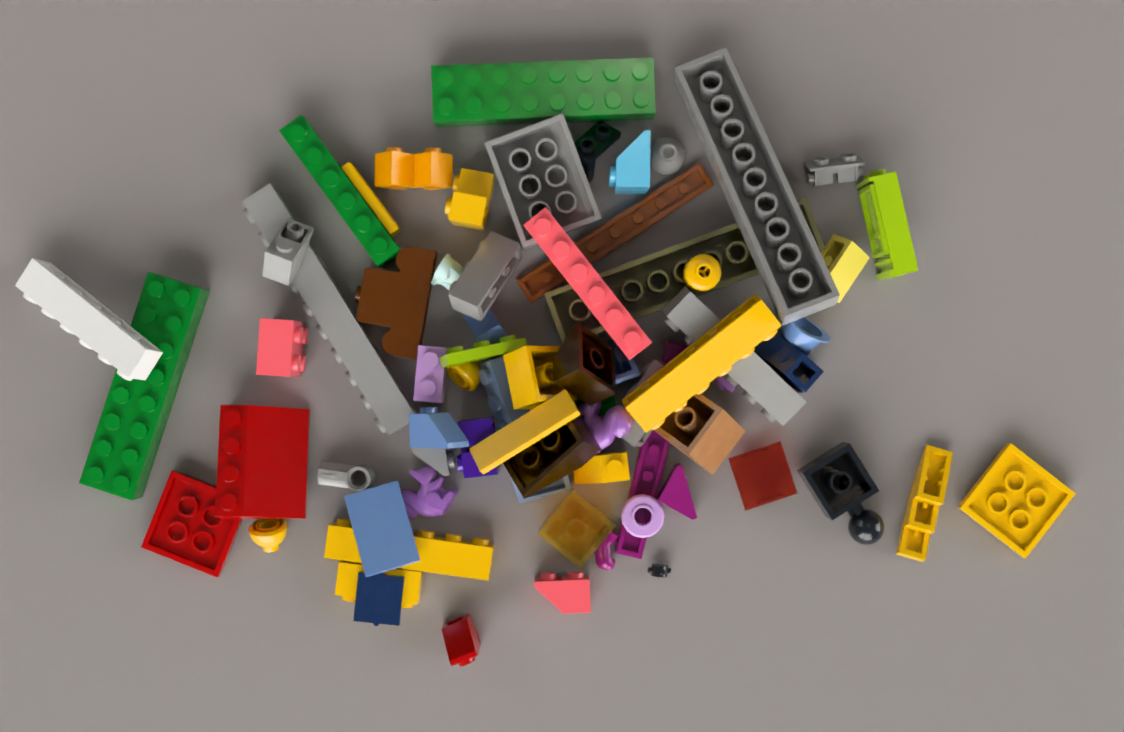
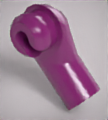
[594,528,619,571]

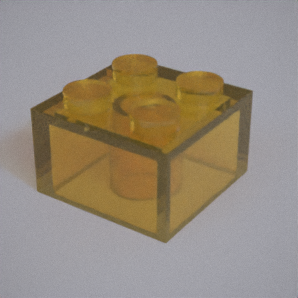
[537,487,616,569]

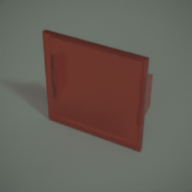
[728,441,798,511]

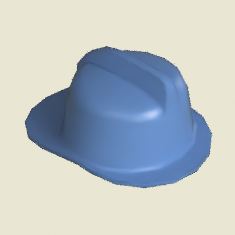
[780,317,831,356]

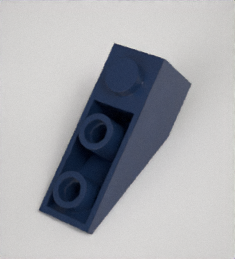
[754,334,824,393]

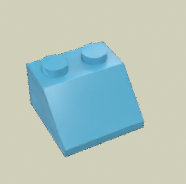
[609,130,650,194]

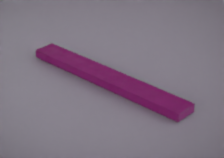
[615,341,689,559]

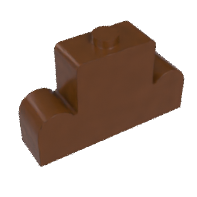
[355,247,438,360]

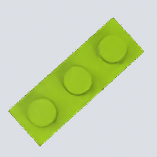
[440,335,527,368]

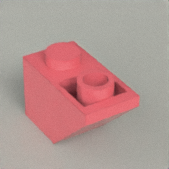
[534,571,591,614]

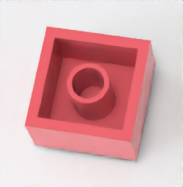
[256,318,309,377]

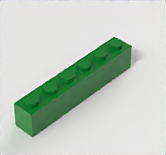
[279,114,401,268]

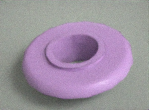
[621,494,665,538]

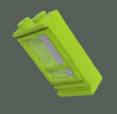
[856,169,919,281]

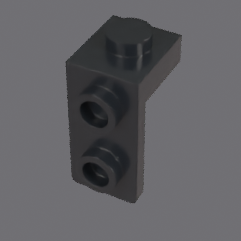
[574,121,621,183]

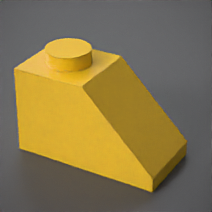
[573,450,630,484]

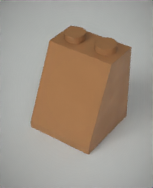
[654,394,745,475]

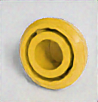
[446,360,482,391]
[248,519,288,552]

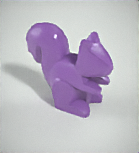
[577,400,633,453]
[401,466,458,519]

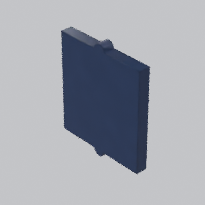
[353,572,405,626]

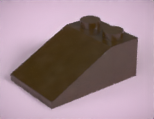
[503,415,601,498]

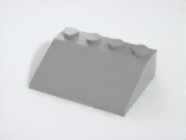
[485,113,602,250]

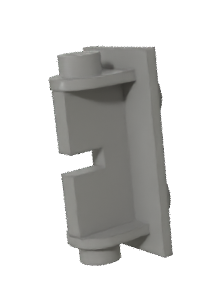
[804,153,865,186]

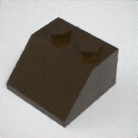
[553,323,616,406]

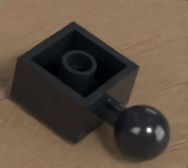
[797,442,884,545]

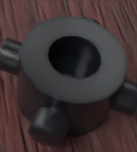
[648,564,671,577]

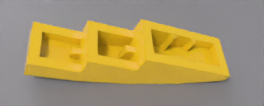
[896,445,953,562]

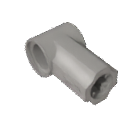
[317,461,376,491]

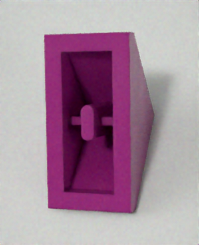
[656,463,697,520]

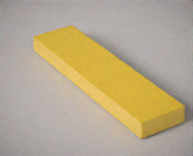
[469,389,581,475]

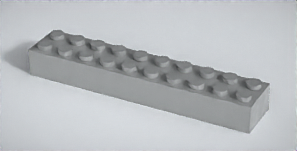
[674,47,840,326]

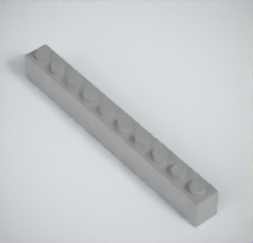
[242,183,418,435]

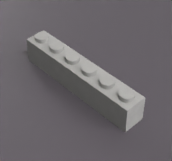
[662,286,806,426]

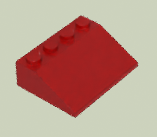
[215,405,310,519]

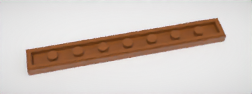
[516,162,714,304]

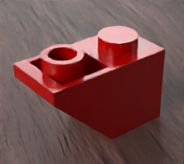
[441,613,481,667]

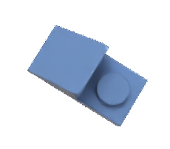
[463,308,507,360]

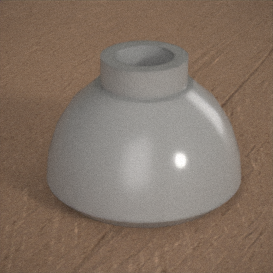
[650,137,685,175]

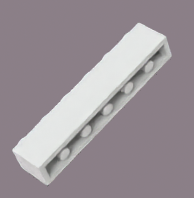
[15,258,163,381]

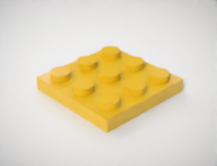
[957,442,1076,559]

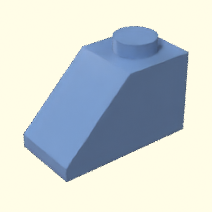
[409,407,469,449]

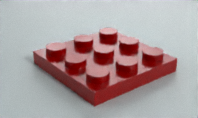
[141,470,243,578]

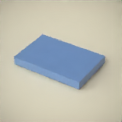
[344,480,421,577]

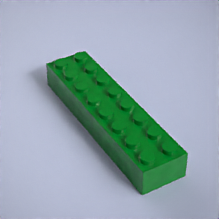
[431,57,656,127]
[79,272,210,501]

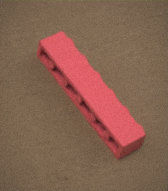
[524,207,652,360]

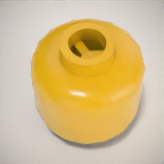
[683,254,722,292]

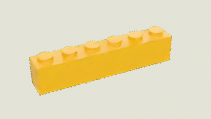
[622,294,782,433]
[324,518,494,581]

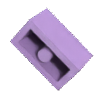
[413,345,449,403]

